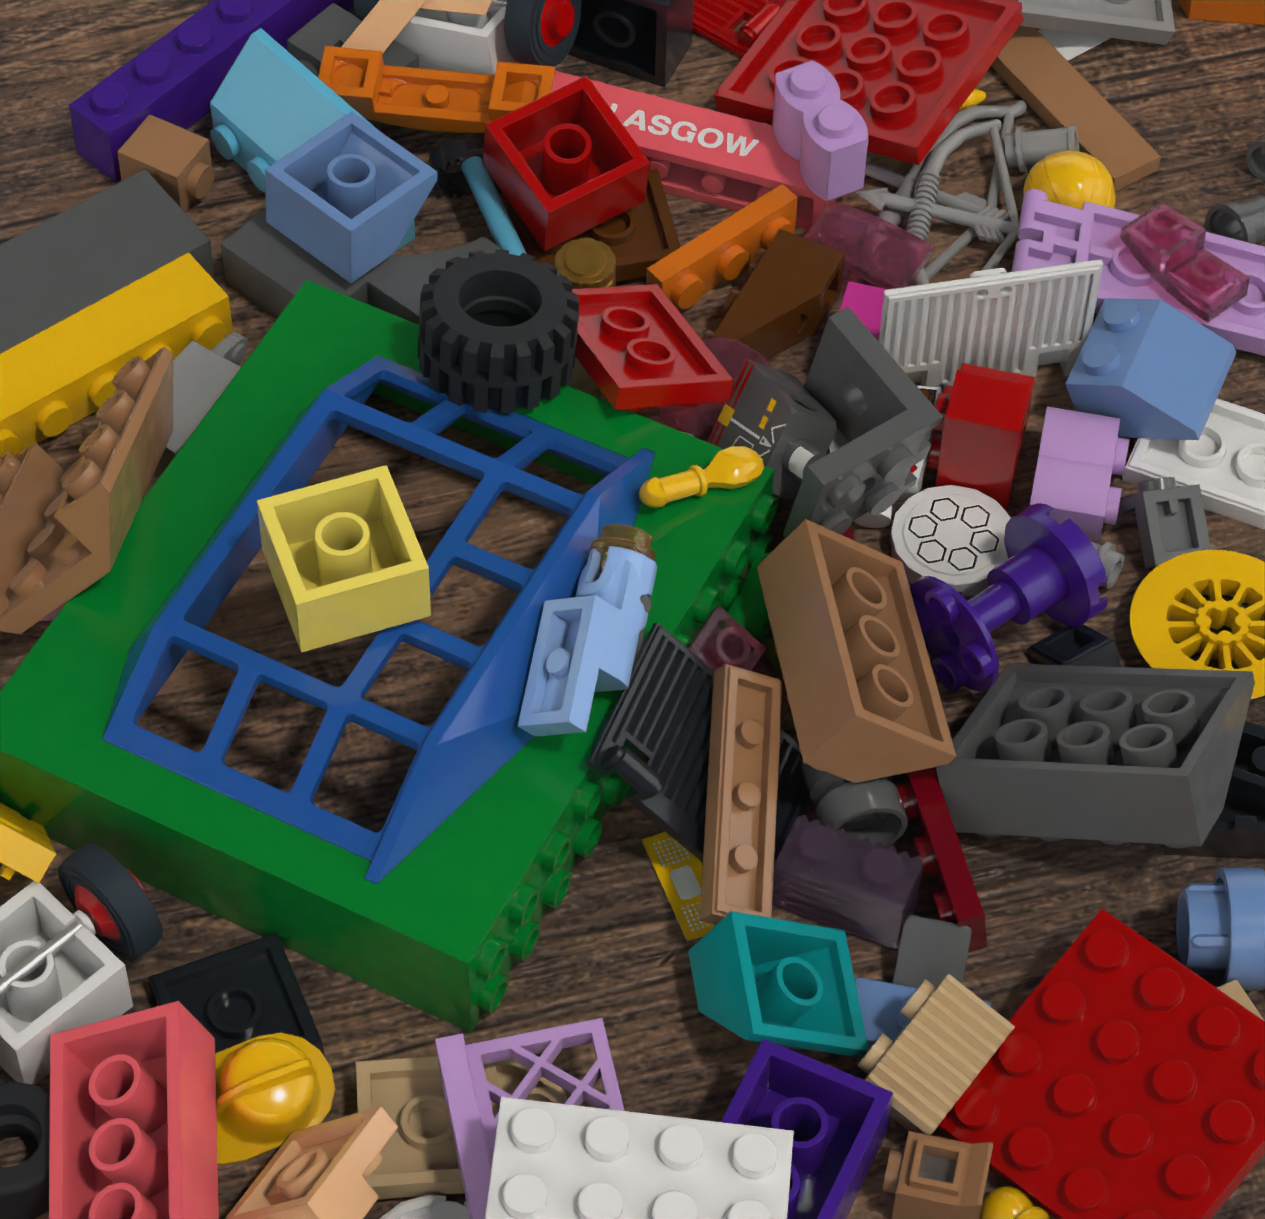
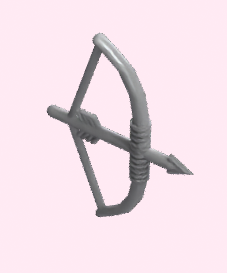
[854,119,1020,286]

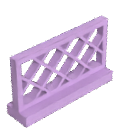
[435,1018,625,1219]

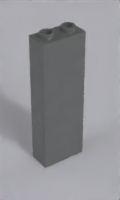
[0,169,215,354]

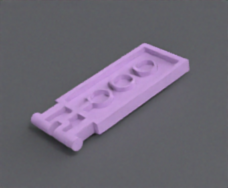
[1011,189,1265,356]

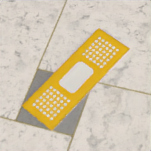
[641,832,715,941]

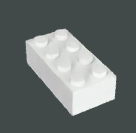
[485,1097,794,1219]

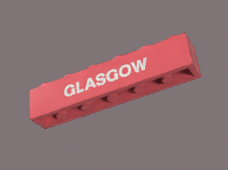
[514,60,836,233]

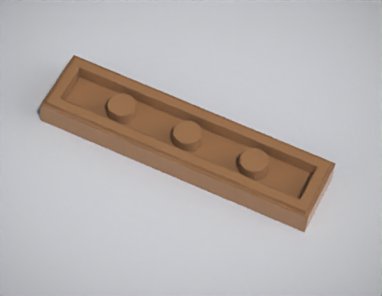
[991,26,1161,192]
[700,664,783,925]

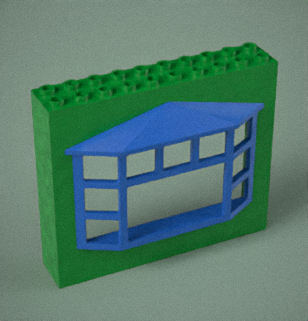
[0,280,779,1033]

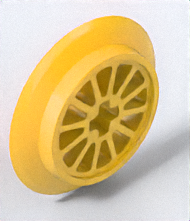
[1129,550,1265,699]

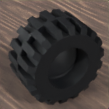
[417,249,579,414]

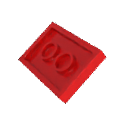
[572,284,733,412]

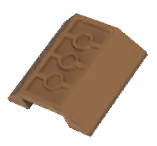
[0,346,173,634]

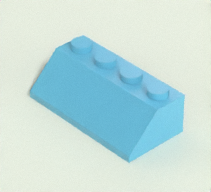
[210,28,415,252]

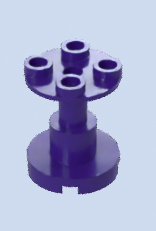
[910,503,1109,691]

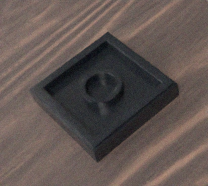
[148,933,324,1055]

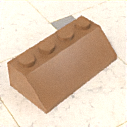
[757,519,956,783]

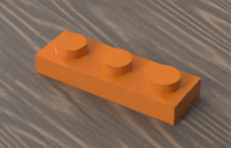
[646,184,798,310]

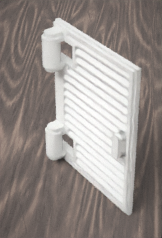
[878,259,1103,393]

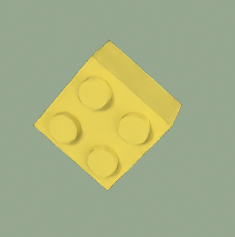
[257,465,431,653]

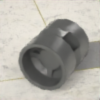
[801,759,908,857]

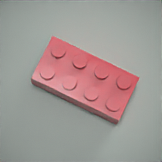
[49,1001,219,1219]

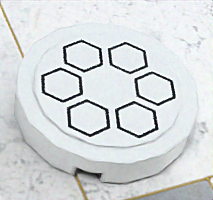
[890,485,1011,597]

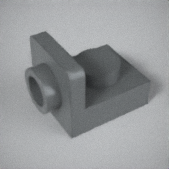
[1120,477,1211,569]

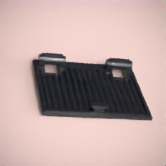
[586,622,809,887]

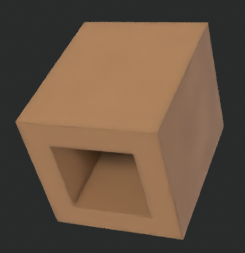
[117,114,215,213]

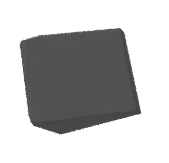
[893,915,972,988]

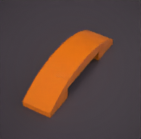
[318,46,556,133]

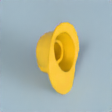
[215,1033,335,1165]

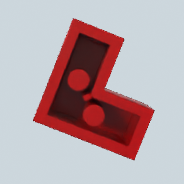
[927,363,1035,509]

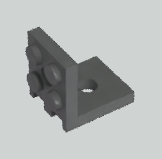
[783,307,943,538]

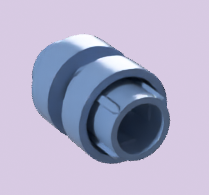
[1176,867,1265,991]

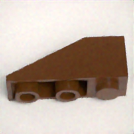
[702,229,845,380]

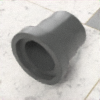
[1205,195,1265,244]

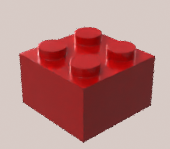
[483,76,650,252]

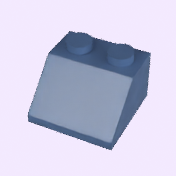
[265,112,437,283]
[1065,298,1236,440]

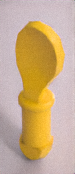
[638,446,764,508]

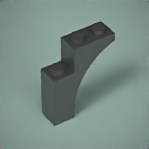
[221,210,502,325]

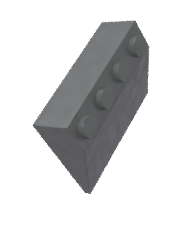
[936,663,1255,849]

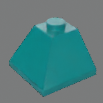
[688,911,869,1058]

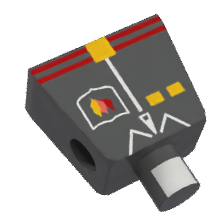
[707,359,837,501]

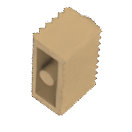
[857,974,1015,1135]

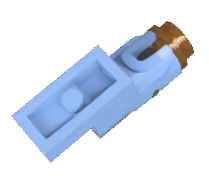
[517,524,658,736]

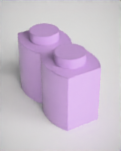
[772,60,868,201]
[1030,406,1129,542]

